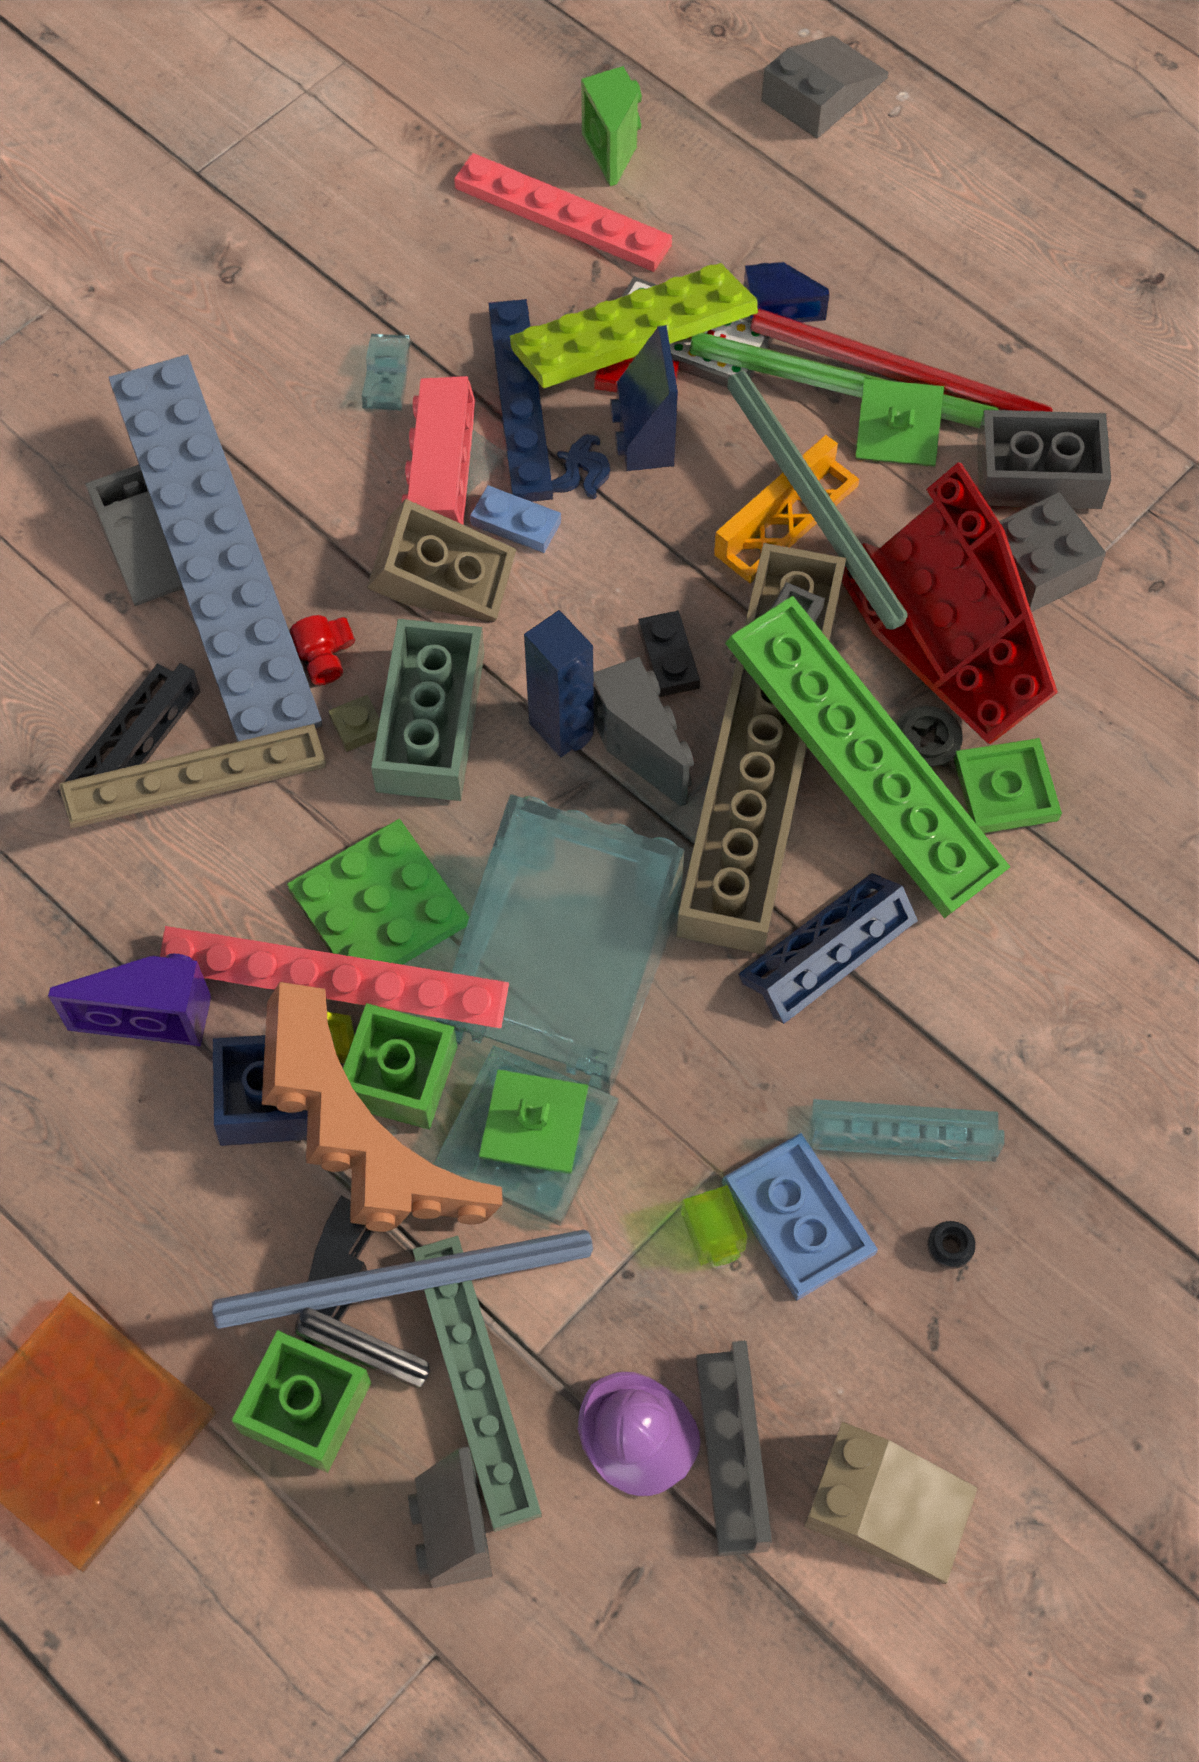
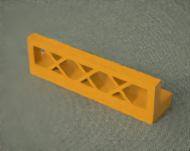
[714,435,859,583]

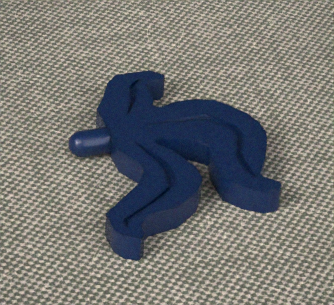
[552,434,610,499]

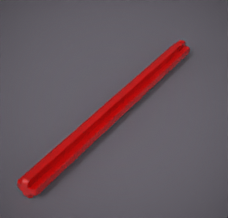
[750,309,1053,412]

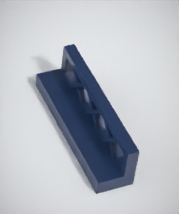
[738,873,918,1024]

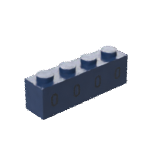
[524,610,594,757]

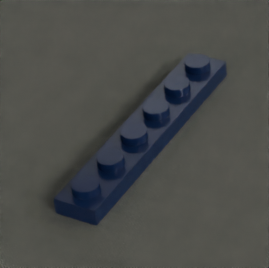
[488,299,553,502]

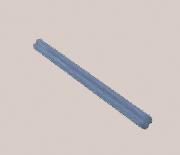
[212,1230,593,1328]

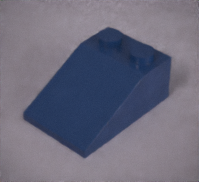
[610,325,678,471]

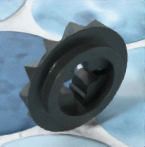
[896,706,963,768]

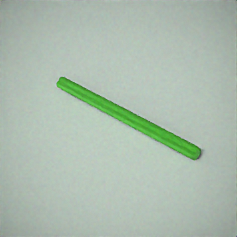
[690,333,998,428]

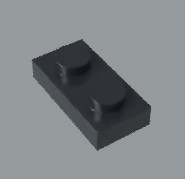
[638,610,700,697]

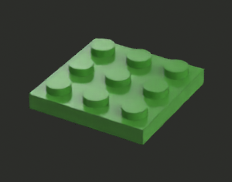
[287,818,470,965]

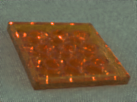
[0,1291,217,1573]

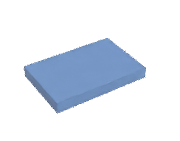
[722,1133,878,1301]

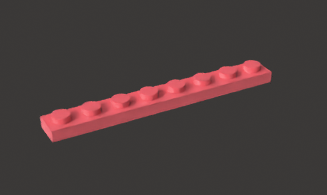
[160,926,509,1028]

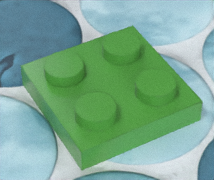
[954,738,1062,833]

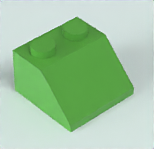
[581,66,642,187]

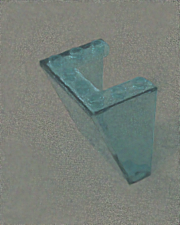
[436,794,684,1095]

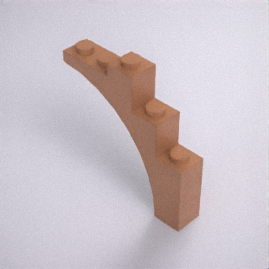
[262,982,502,1232]

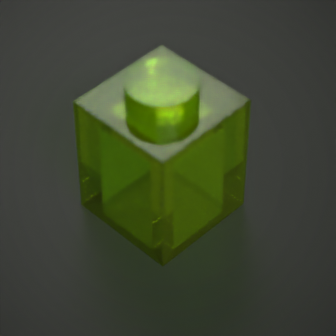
[681,1185,748,1266]

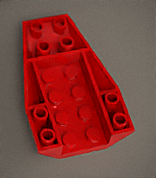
[842,462,1058,744]

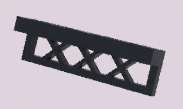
[57,663,201,798]

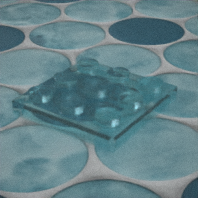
[433,1045,619,1226]

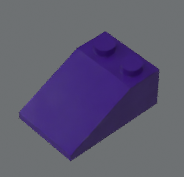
[48,953,211,1046]

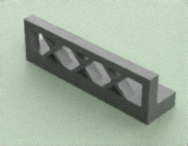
[696,1340,772,1557]

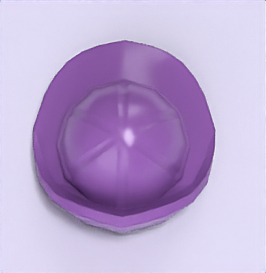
[578,1372,701,1496]

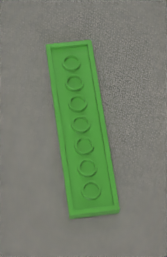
[725,596,1010,919]

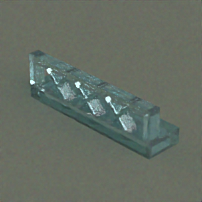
[810,1099,1004,1162]

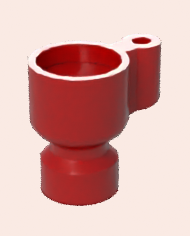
[289,615,355,685]

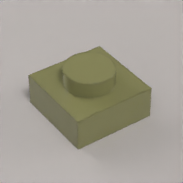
[328,695,380,752]

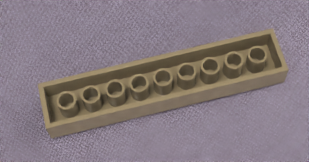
[677,543,846,955]

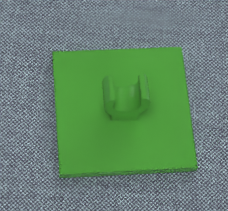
[855,379,944,467]
[479,1069,589,1174]

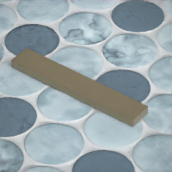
[59,724,326,829]

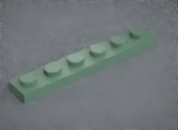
[412,1235,542,1532]

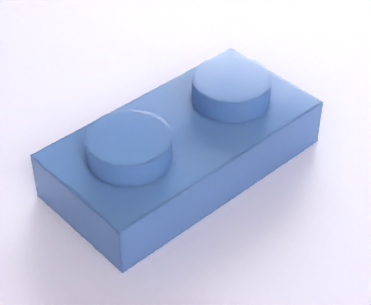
[470,485,561,553]

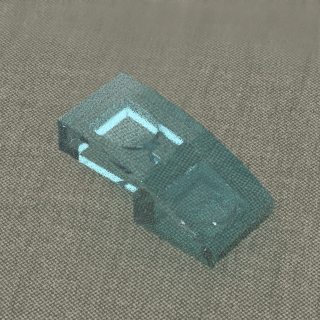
[362,334,410,411]

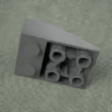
[85,464,183,606]
[594,657,694,806]

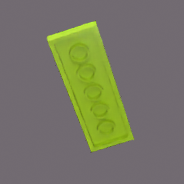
[510,263,758,389]

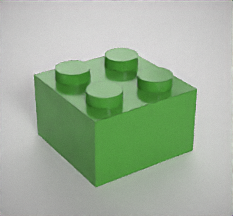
[343,1003,458,1130]
[232,1330,371,1473]

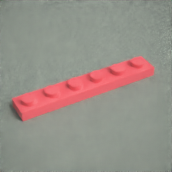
[454,153,672,272]

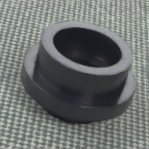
[927,1221,976,1269]

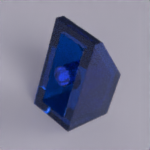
[743,262,830,323]

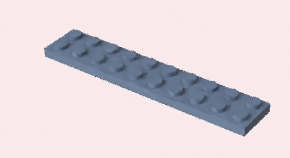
[109,354,322,742]

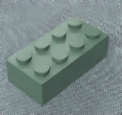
[371,619,485,801]

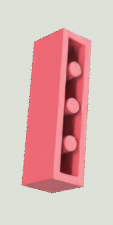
[402,376,475,525]

